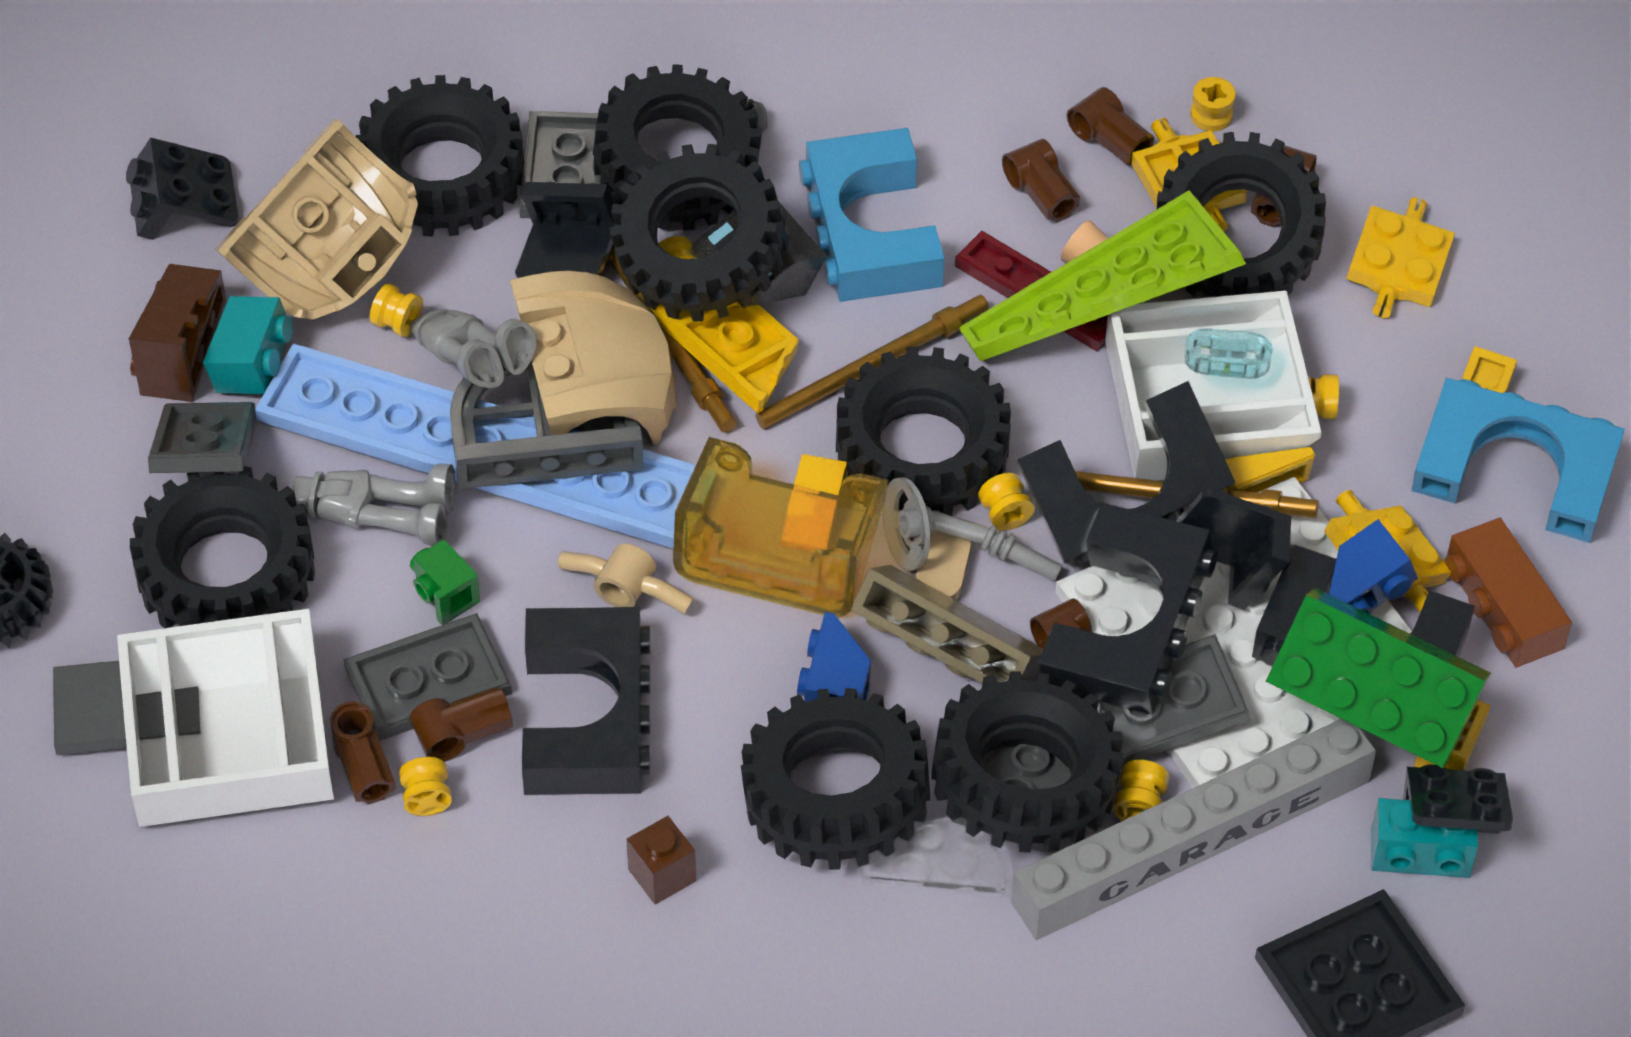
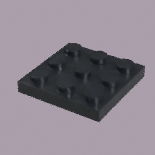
[1255,889,1465,1037]

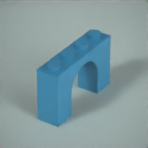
[799,128,945,302]
[1411,377,1625,543]

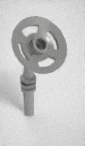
[883,477,1063,582]

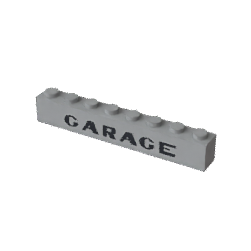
[1011,719,1376,940]

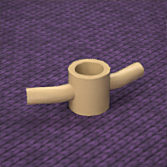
[558,543,693,614]

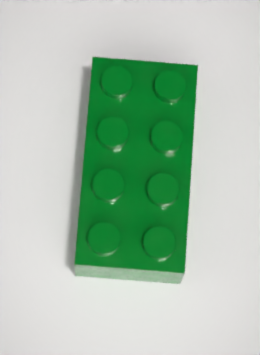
[1265,588,1491,768]

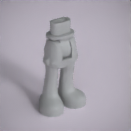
[410,309,537,388]
[292,463,455,546]

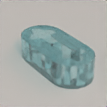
[1184,328,1273,379]

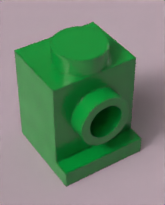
[410,539,480,625]

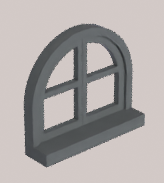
[450,361,643,489]

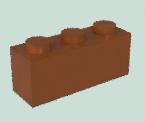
[1445,517,1572,668]

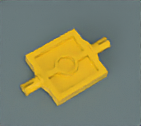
[1131,118,1247,232]
[1346,197,1455,318]
[1324,490,1451,612]

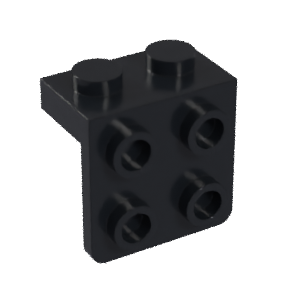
[126,137,239,240]
[515,182,615,278]
[1176,489,1294,610]
[1403,764,1513,834]

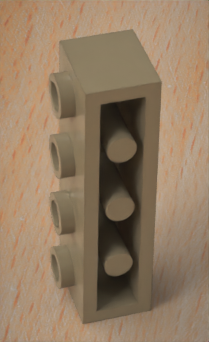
[851,565,1044,683]

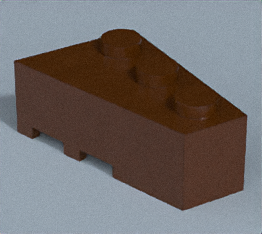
[128,264,226,402]

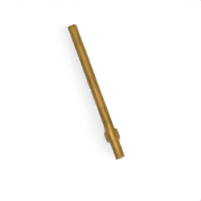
[608,244,736,432]
[755,294,989,429]
[1075,471,1319,519]

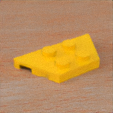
[645,299,799,414]

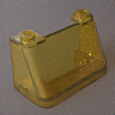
[673,437,888,617]

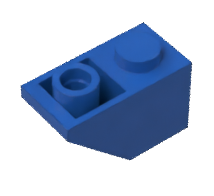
[1329,519,1418,615]
[797,612,871,702]

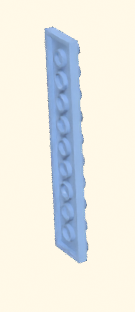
[255,343,714,551]

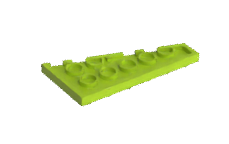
[959,190,1246,361]

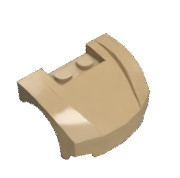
[215,119,418,320]
[510,271,677,445]

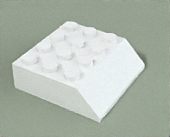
[1105,291,1322,481]
[117,609,334,827]

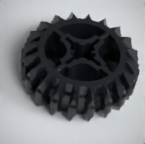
[0,533,53,649]

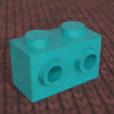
[203,296,293,394]
[1371,798,1478,878]

